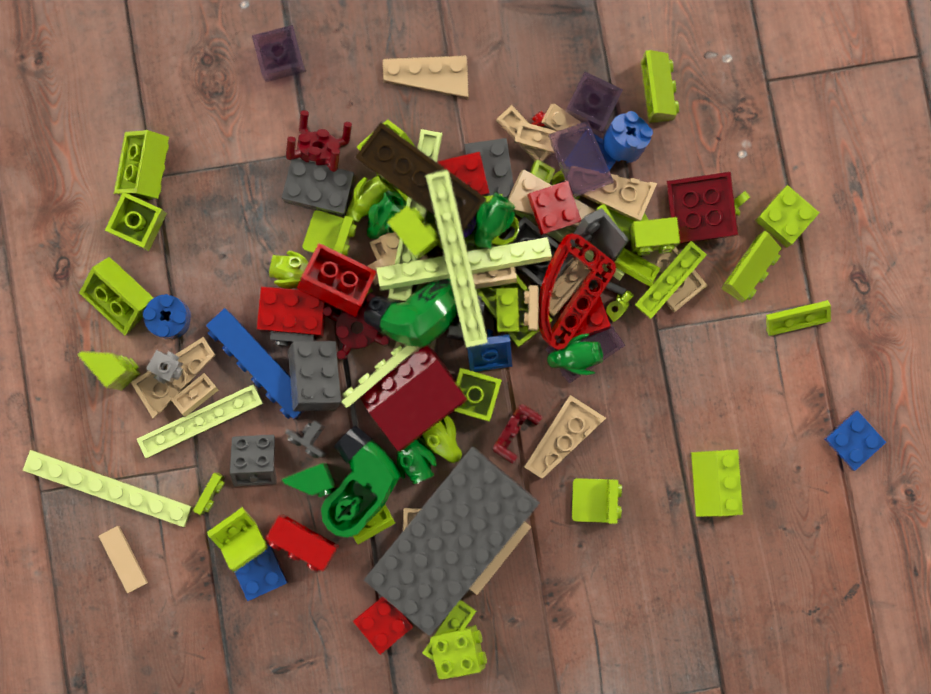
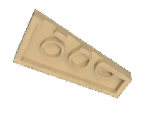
[508,170,596,228]
[524,395,606,479]

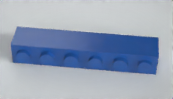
[206,308,304,420]

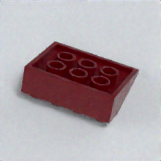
[359,346,468,452]

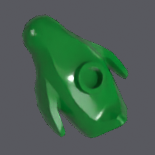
[366,191,406,240]
[474,192,515,249]
[547,334,603,375]
[397,439,436,484]

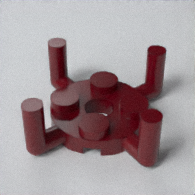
[286,110,352,172]
[323,293,390,360]
[492,404,543,464]

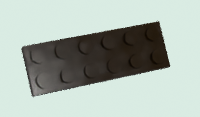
[355,122,487,233]

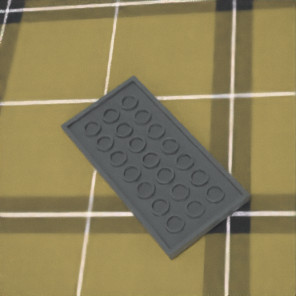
[364,447,540,636]

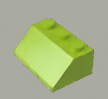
[641,50,679,123]
[114,130,169,199]
[721,231,782,303]
[79,257,153,336]
[77,352,141,391]
[691,450,743,517]

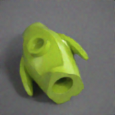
[346,175,394,222]
[269,251,309,289]
[417,416,462,463]

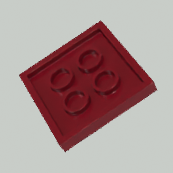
[667,172,739,244]

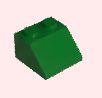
[282,463,336,498]

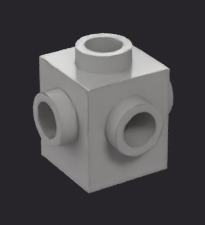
[146,350,183,384]

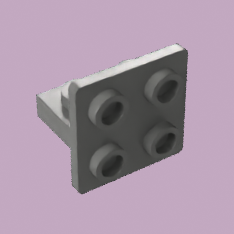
[285,421,327,458]

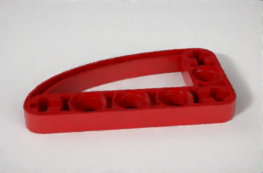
[538,234,616,349]

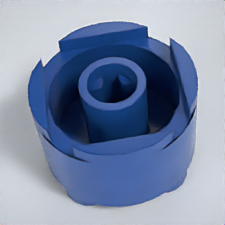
[603,111,653,163]
[143,294,191,339]

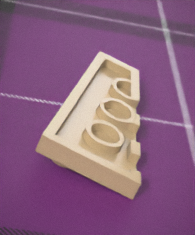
[383,56,468,99]
[565,166,657,221]
[131,337,216,419]

